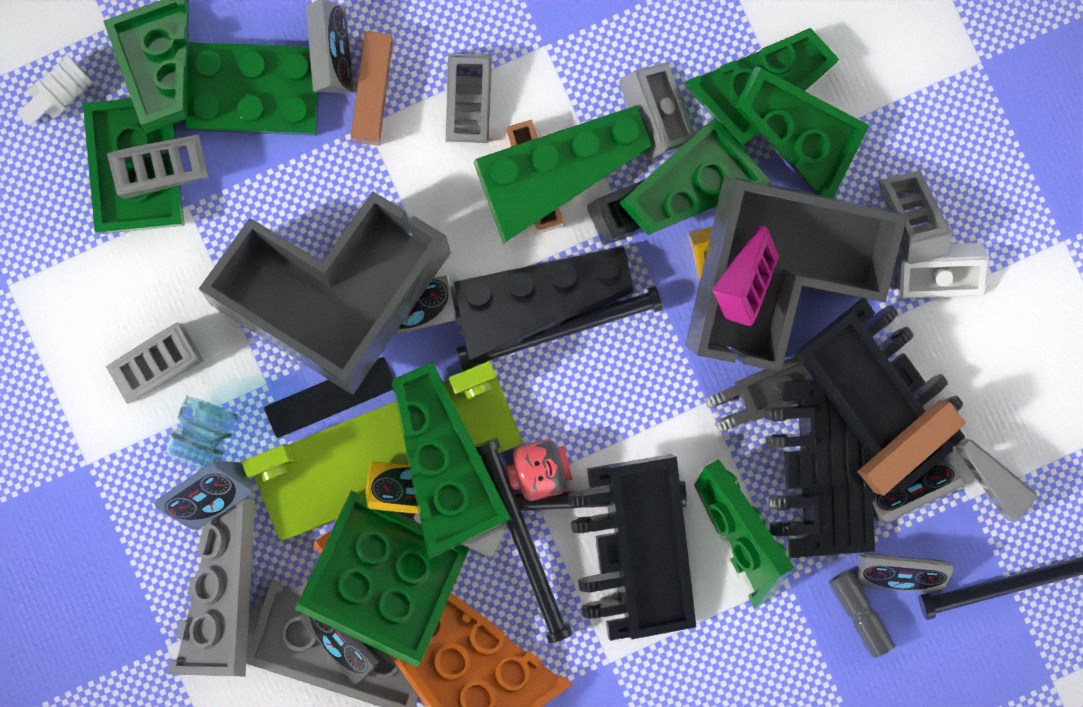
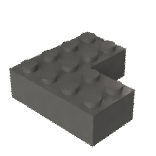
[685,175,907,372]
[199,191,451,395]

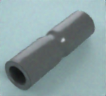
[828,569,896,658]

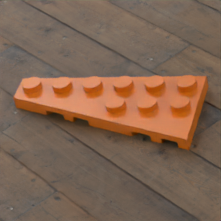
[313,531,573,707]

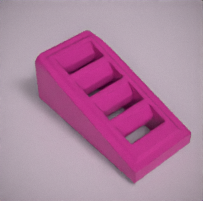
[712,225,780,326]

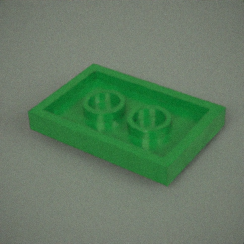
[185,42,319,136]
[83,98,185,235]

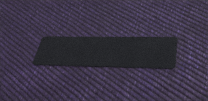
[264,357,393,438]

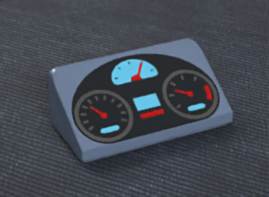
[154,461,254,530]

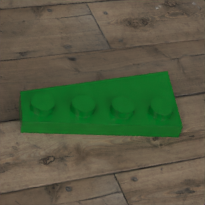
[473,105,652,244]
[392,362,511,560]

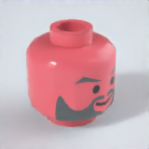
[506,439,573,501]

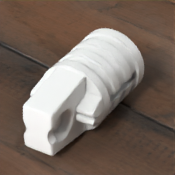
[17,54,94,126]

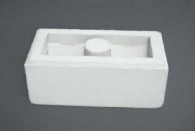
[896,243,989,299]

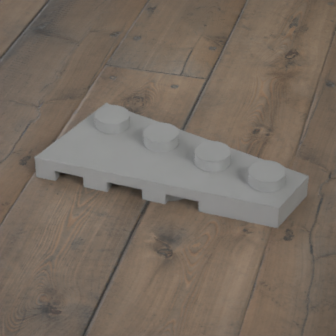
[167,497,255,677]
[246,578,418,707]

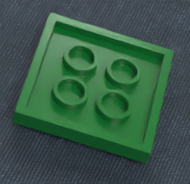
[294,490,470,668]

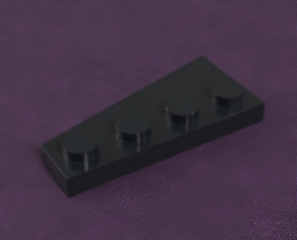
[454,247,634,367]

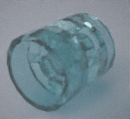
[163,395,239,469]

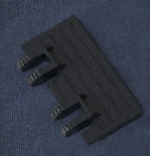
[794,298,965,492]
[765,379,875,558]
[567,454,697,641]

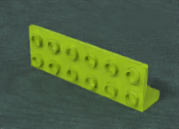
[241,361,522,541]

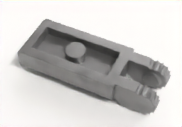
[704,355,814,433]

